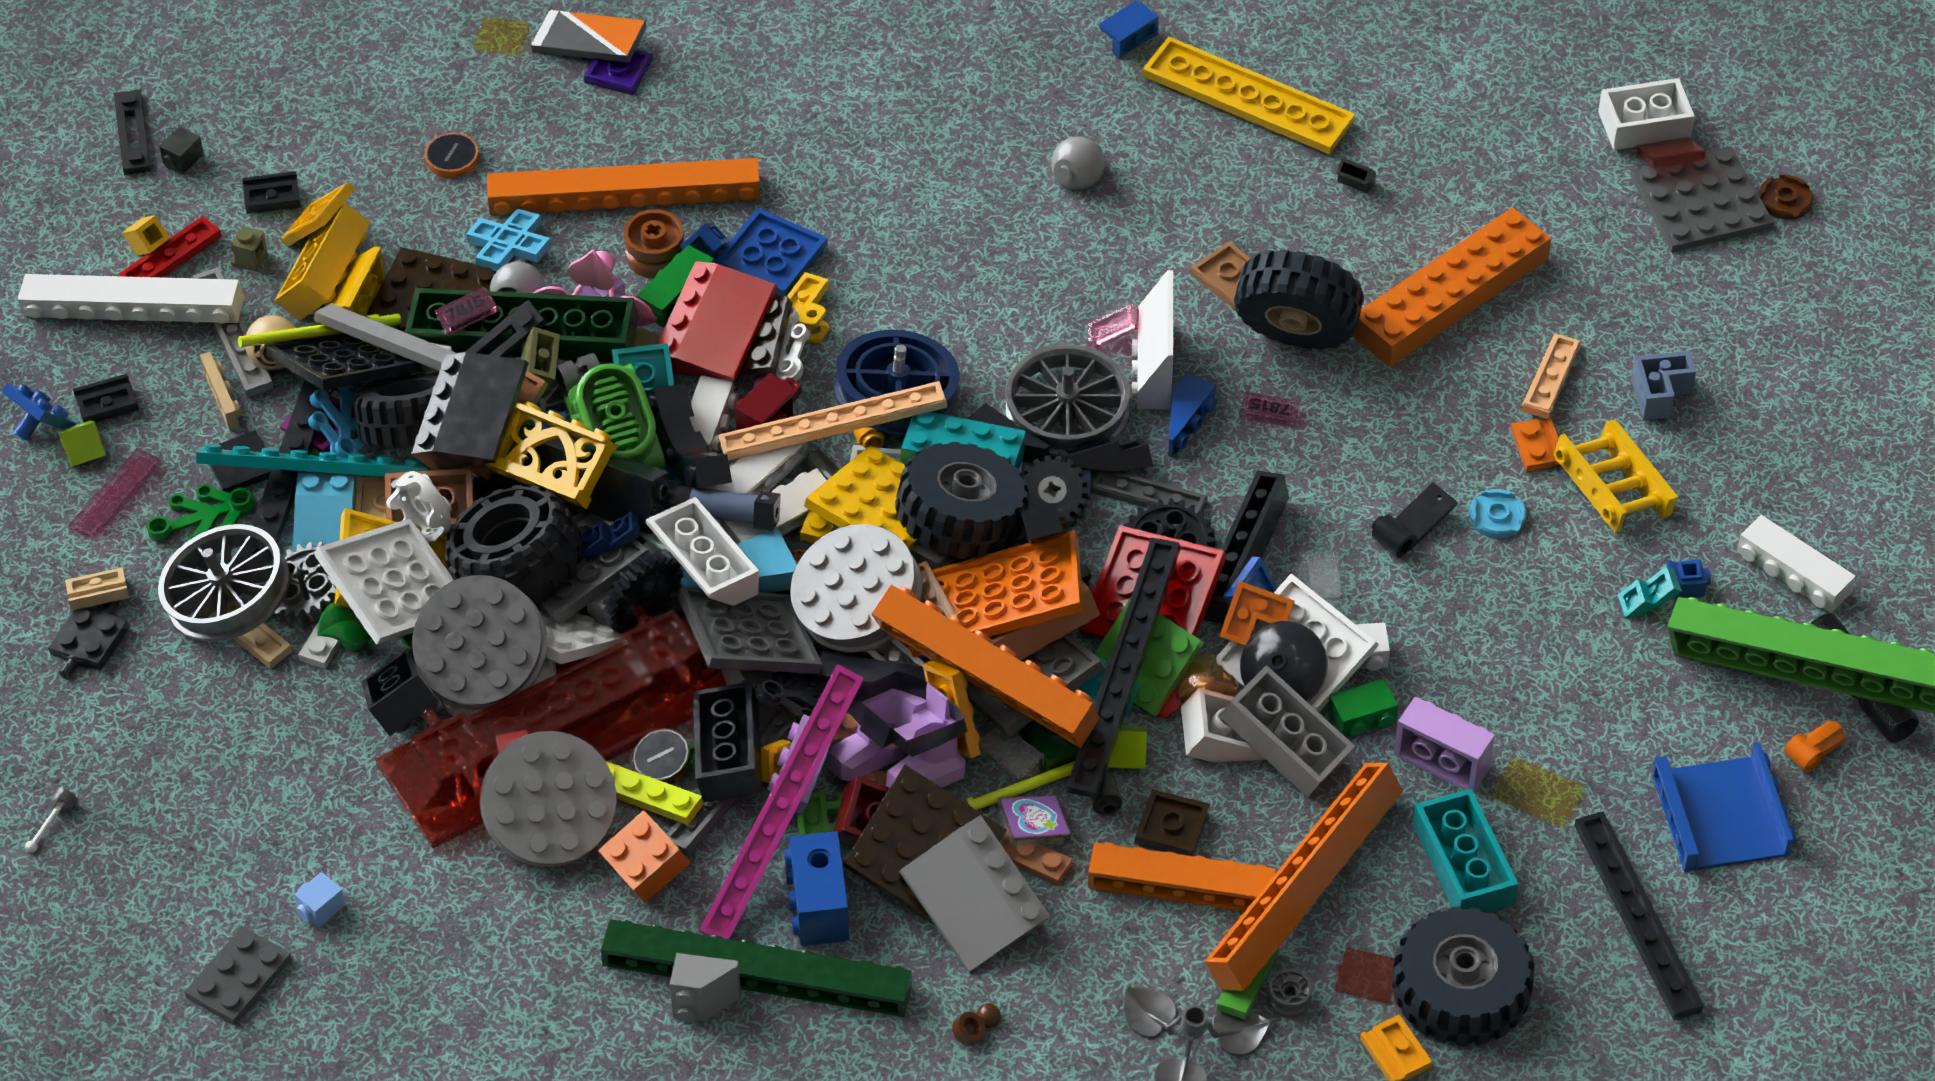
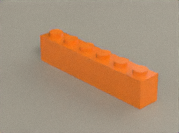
[1088,842,1276,911]

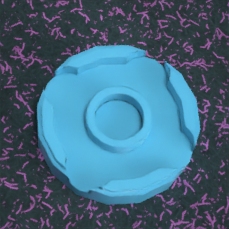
[1469,489,1527,539]

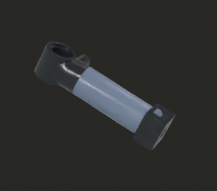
[666,479,781,531]

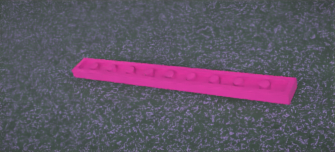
[699,664,864,939]

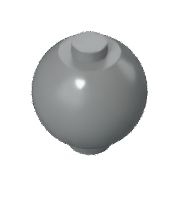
[1051,136,1105,190]
[490,262,545,293]

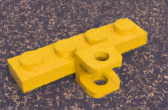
[787,272,830,343]

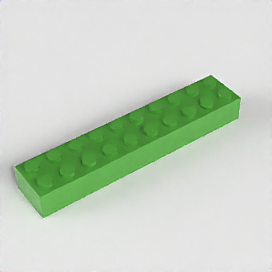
[1667,597,1935,714]

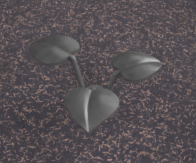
[1123,987,1270,1081]

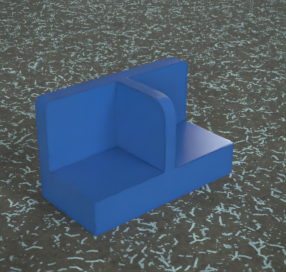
[1100,0,1159,59]
[680,222,730,257]

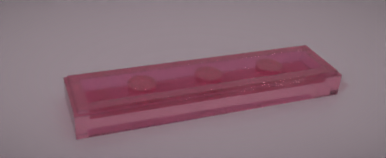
[69,448,162,541]

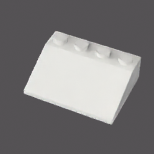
[1132,270,1173,410]

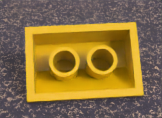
[330,246,385,316]

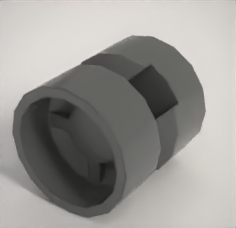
[556,353,600,397]

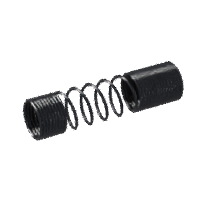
[1811,613,1920,743]

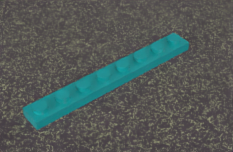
[196,444,429,477]

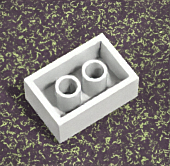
[1598,78,1695,150]

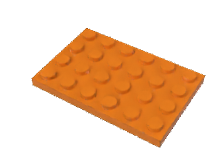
[909,530,1083,658]

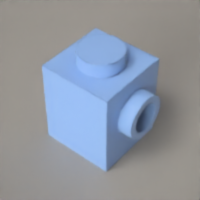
[294,872,345,928]

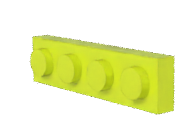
[605,761,704,825]

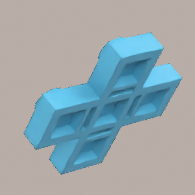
[466,208,551,271]

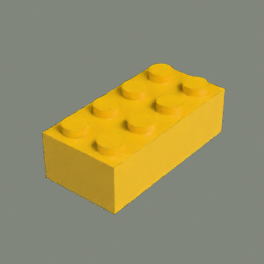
[274,203,371,320]

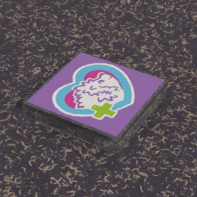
[997,795,1072,846]

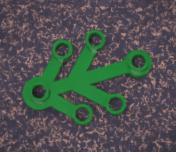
[147,484,256,542]

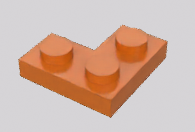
[1219,581,1295,645]

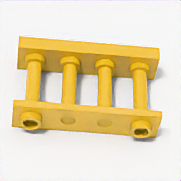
[1553,419,1678,533]

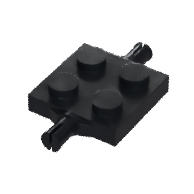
[48,601,130,679]

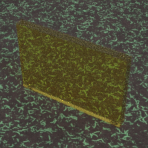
[1490,756,1584,827]

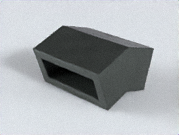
[1336,158,1376,193]

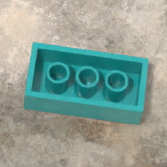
[901,412,1026,469]
[1412,788,1518,913]

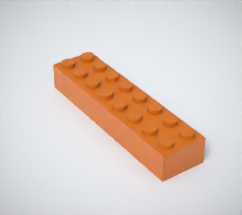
[1353,207,1551,367]
[872,584,1100,749]

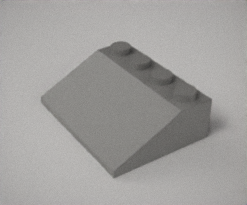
[899,815,1050,973]

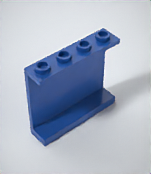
[1652,742,1796,872]

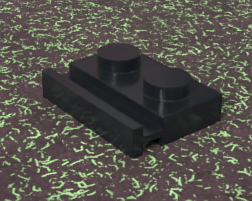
[242,171,301,214]
[73,374,139,423]

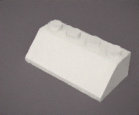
[646,497,759,606]

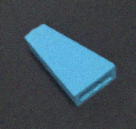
[680,527,797,593]

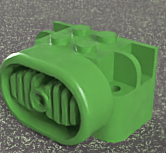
[564,364,666,471]

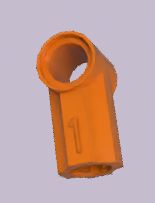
[1784,720,1846,773]

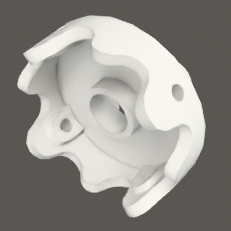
[386,471,452,543]

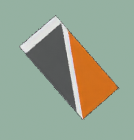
[531,10,647,63]

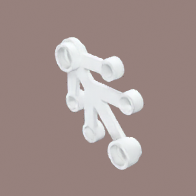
[771,306,810,381]

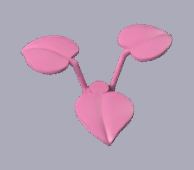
[534,250,658,327]

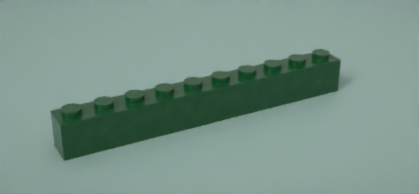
[601,919,912,1017]

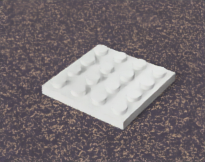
[314,518,454,645]
[1213,574,1379,712]

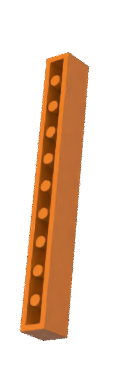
[487,158,760,215]
[1205,763,1403,991]

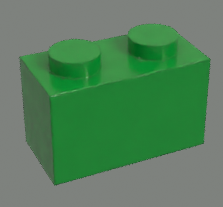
[1328,678,1398,737]

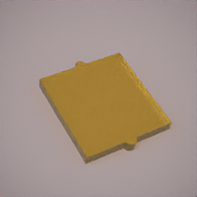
[473,16,528,55]

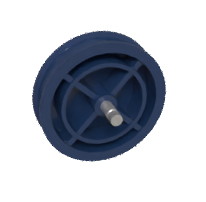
[834,330,960,435]

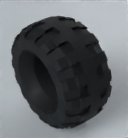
[445,485,583,605]

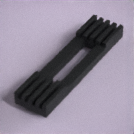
[114,89,151,176]
[466,300,547,357]

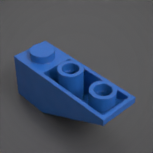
[1168,372,1217,457]

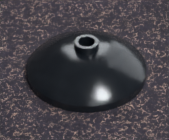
[1240,621,1328,702]

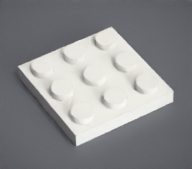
[539,611,626,664]

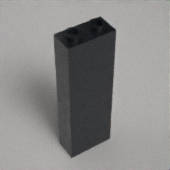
[506,424,669,534]

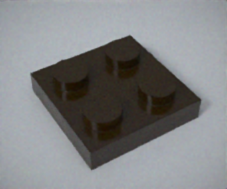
[1135,789,1210,857]

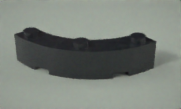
[646,384,732,488]

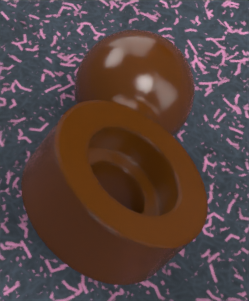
[952,1003,1001,1045]

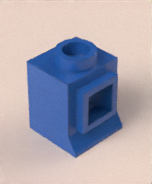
[1666,560,1711,600]

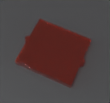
[1335,947,1395,1003]

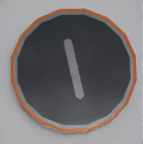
[425,132,479,178]

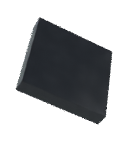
[209,430,272,493]

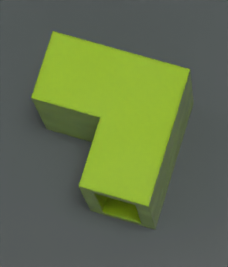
[57,420,106,467]
[1108,725,1147,769]

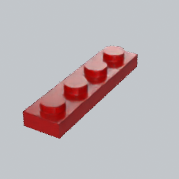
[118,216,221,278]

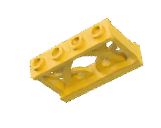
[485,401,617,509]

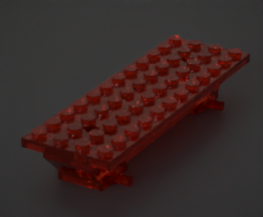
[375,606,727,849]

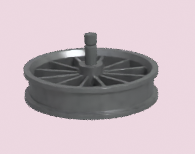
[1006,344,1130,457]
[158,524,290,642]

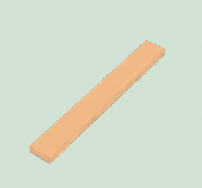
[718,381,947,461]

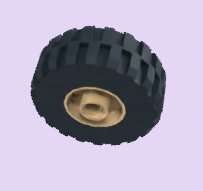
[1234,250,1364,349]

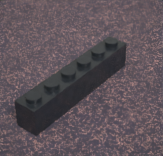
[1204,470,1289,624]

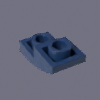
[580,511,640,558]

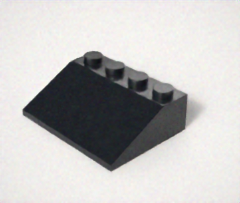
[411,352,529,470]

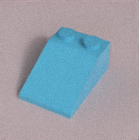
[293,473,357,552]

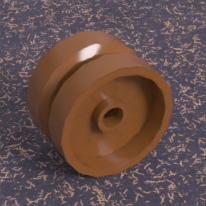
[624,210,684,278]

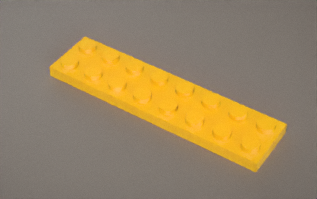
[1142,36,1355,155]

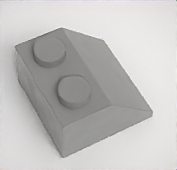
[669,953,741,1022]

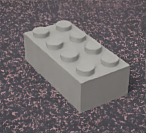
[1219,665,1355,797]

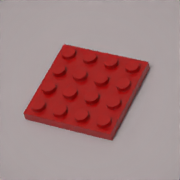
[1079,525,1227,639]

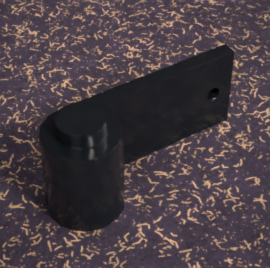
[1372,482,1458,558]

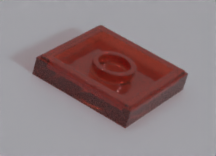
[1636,137,1706,168]

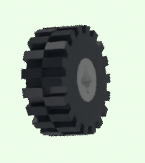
[1022,456,1088,527]

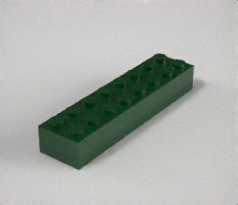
[405,288,639,362]

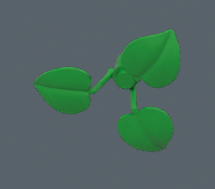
[317,603,413,653]

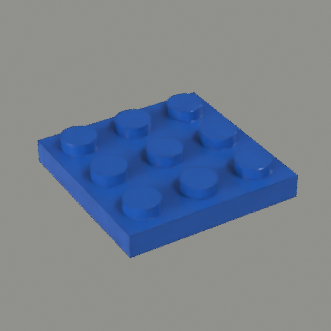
[715,208,828,297]

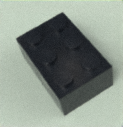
[361,647,439,736]

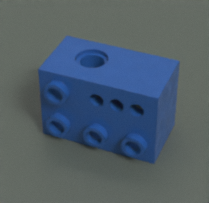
[784,831,850,946]

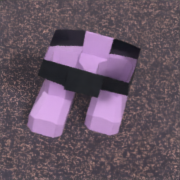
[827,671,968,788]

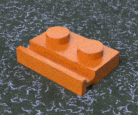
[1510,417,1561,472]

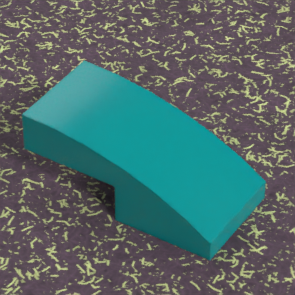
[1618,566,1682,618]

